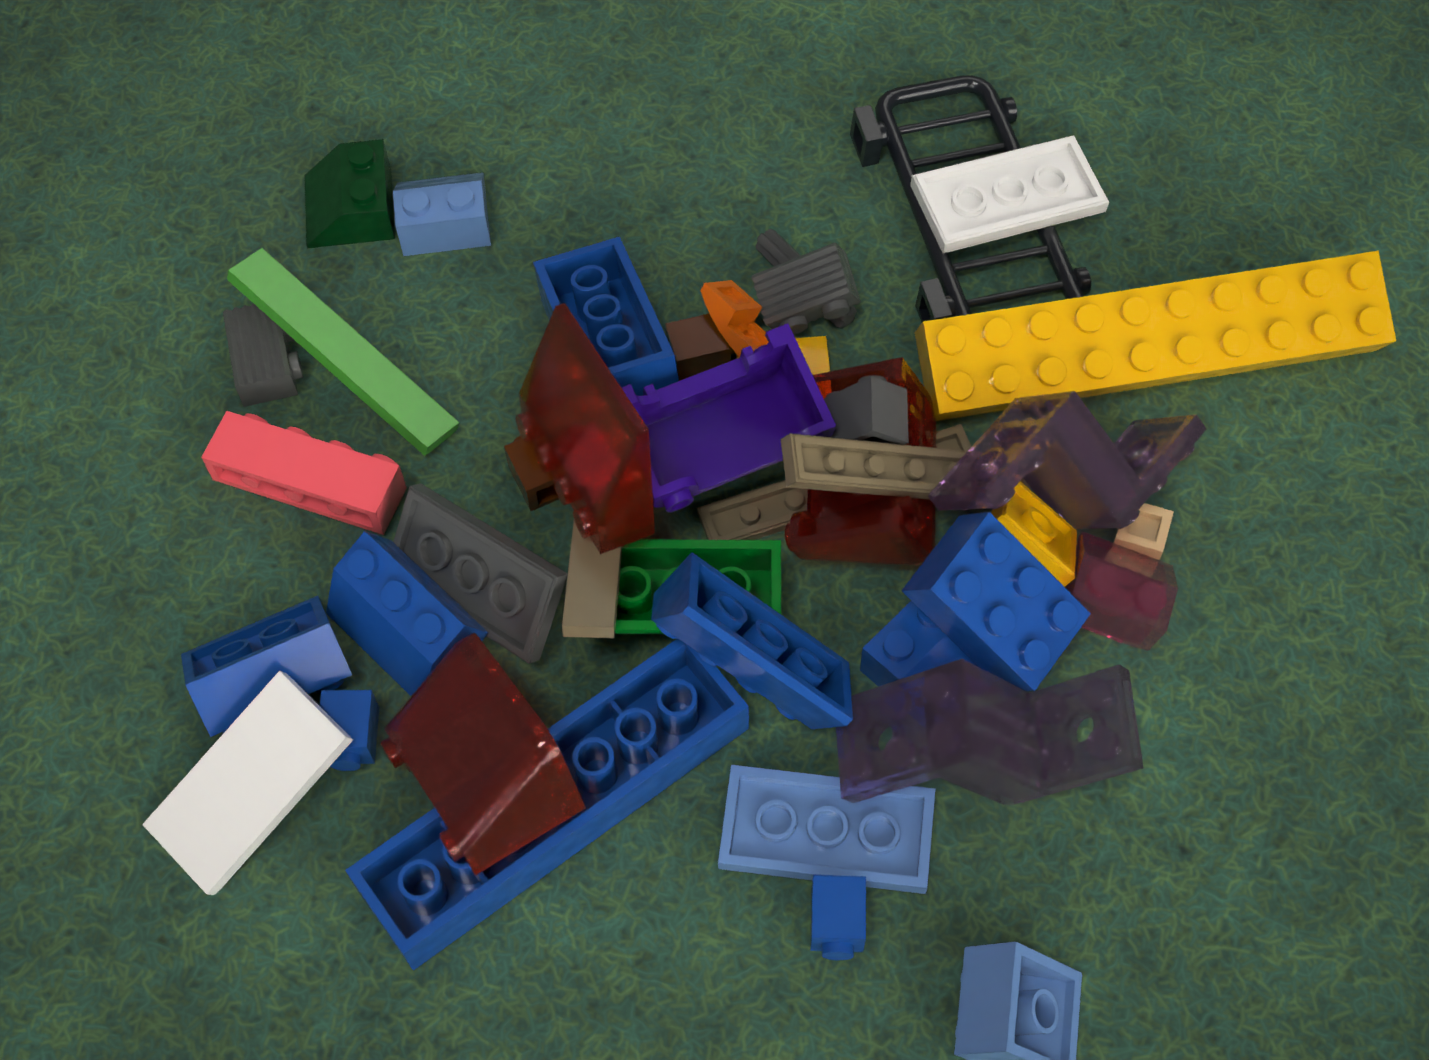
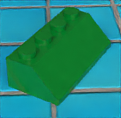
[615,539,781,634]

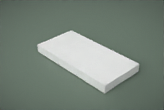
[910,135,1109,253]
[142,671,353,895]

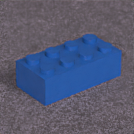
[533,236,679,422]

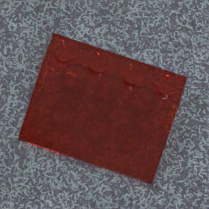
[516,303,655,554]

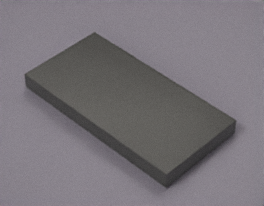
[393,483,568,664]

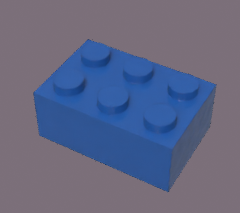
[902,512,1091,691]

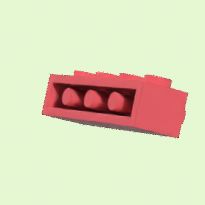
[201,411,407,535]

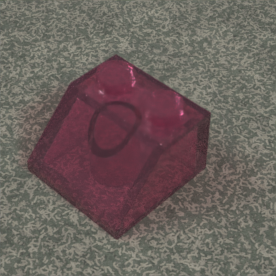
[1065,531,1178,651]

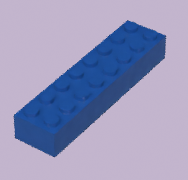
[345,638,749,971]

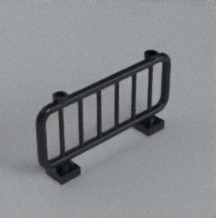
[850,75,1091,323]

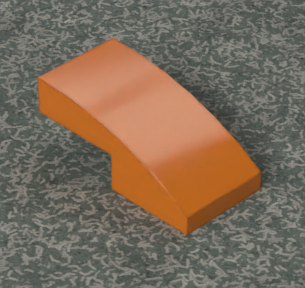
[700,280,768,357]

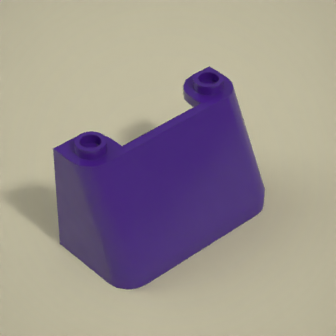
[607,323,836,512]

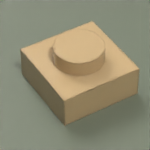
[1112,498,1174,561]

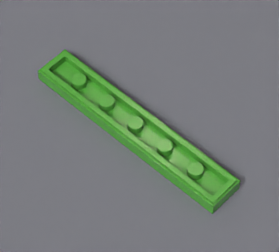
[227,248,459,456]

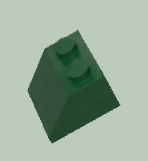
[304,139,395,249]

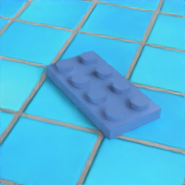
[718,765,936,894]

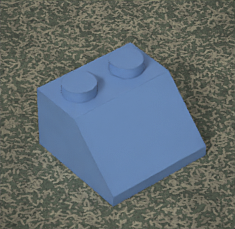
[393,172,491,256]
[954,942,1082,1060]

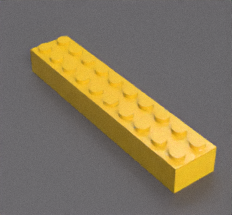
[915,251,1396,422]

